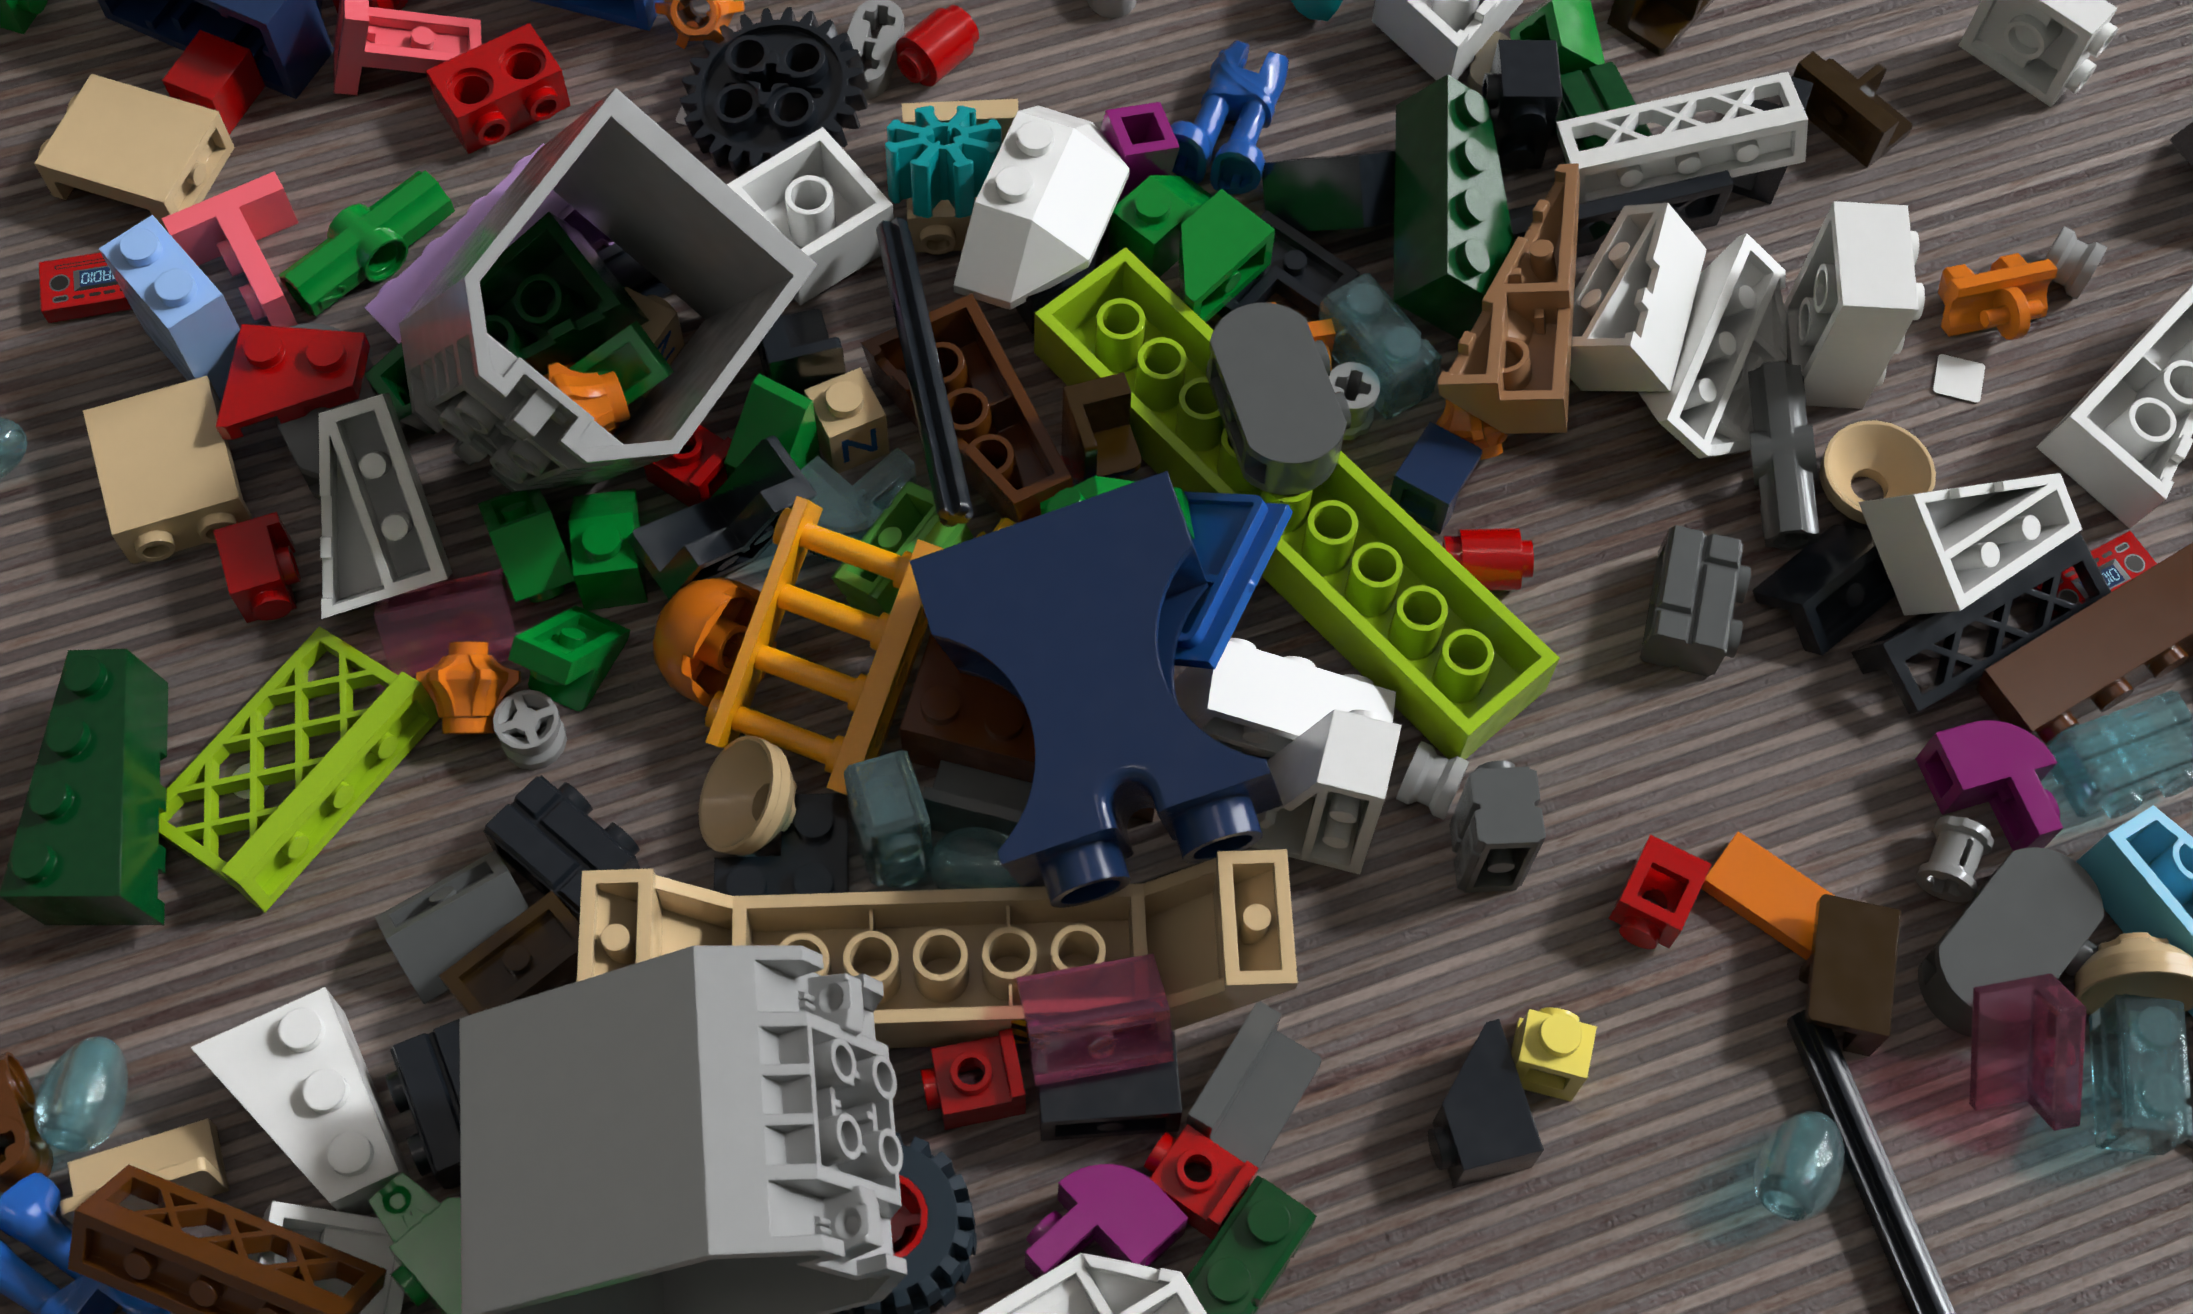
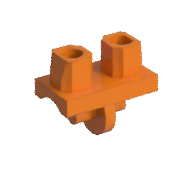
[1938,253,2058,340]

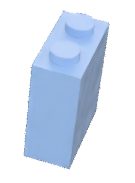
[98,215,240,402]

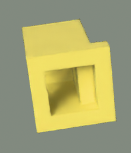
[1511,1007,1597,1102]

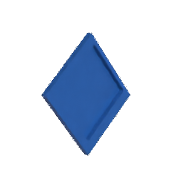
[1174,492,1293,670]

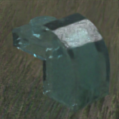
[800,447,916,563]

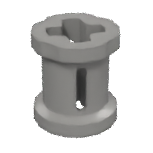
[1329,362,1380,440]
[1915,815,1994,903]

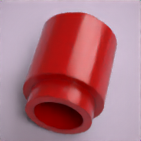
[896,5,979,86]
[1442,528,1534,591]

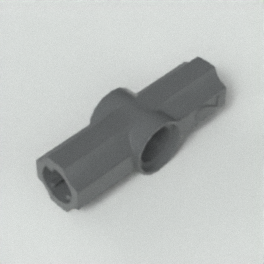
[1748,361,1820,551]

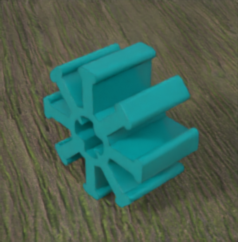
[885,106,1002,218]

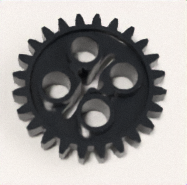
[680,7,869,177]

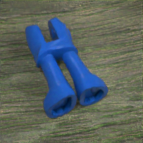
[1170,40,1289,195]
[0,1173,172,1314]

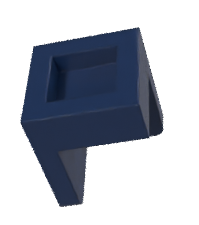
[1389,422,1482,534]

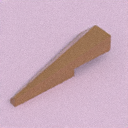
[1438,163,1580,434]

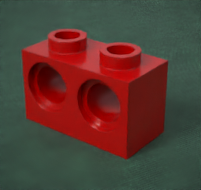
[425,23,571,154]

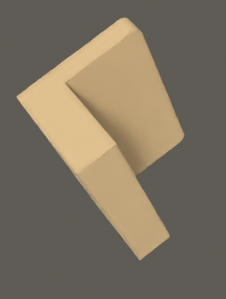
[59,1118,229,1224]

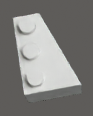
[319,393,452,619]
[1858,473,2082,616]
[1250,709,1402,874]
[191,987,411,1216]

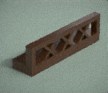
[68,1164,387,1314]

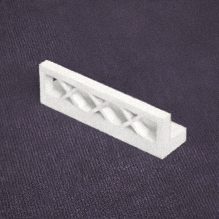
[1557,72,1808,204]

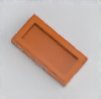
[1701,831,1835,960]

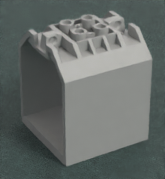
[399,88,818,492]
[459,945,907,1314]

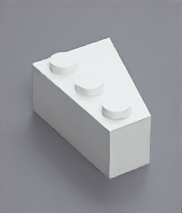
[1570,203,1707,392]
[1174,638,1396,758]

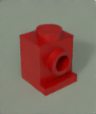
[644,425,732,507]
[213,512,301,623]
[1608,834,1712,949]
[920,1029,1026,1130]
[1144,1124,1259,1240]

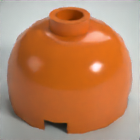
[653,577,777,707]

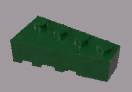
[1393,74,1515,340]
[364,212,649,435]
[0,649,168,925]

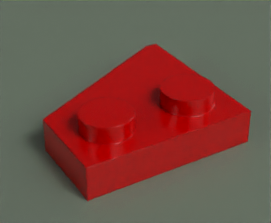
[215,324,370,440]

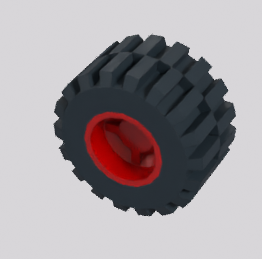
[835,1132,977,1314]

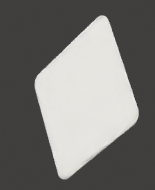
[1933,354,1985,403]

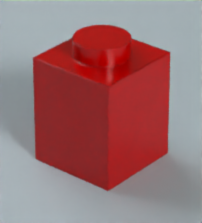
[162,30,265,135]

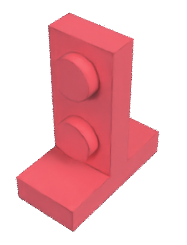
[333,0,482,96]
[161,171,298,327]

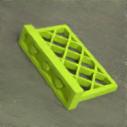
[159,626,440,913]

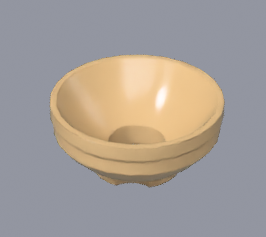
[1819,420,1936,525]
[698,735,797,856]
[2074,932,2193,1021]

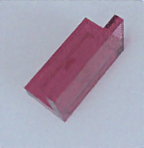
[374,568,517,679]
[1016,954,1174,1086]
[1969,973,2086,1131]

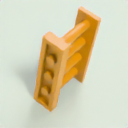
[705,496,943,798]

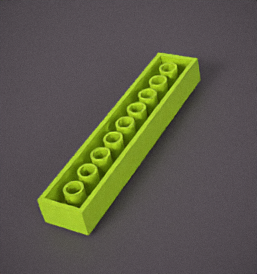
[1034,247,1560,760]

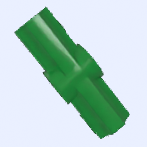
[278,171,455,317]

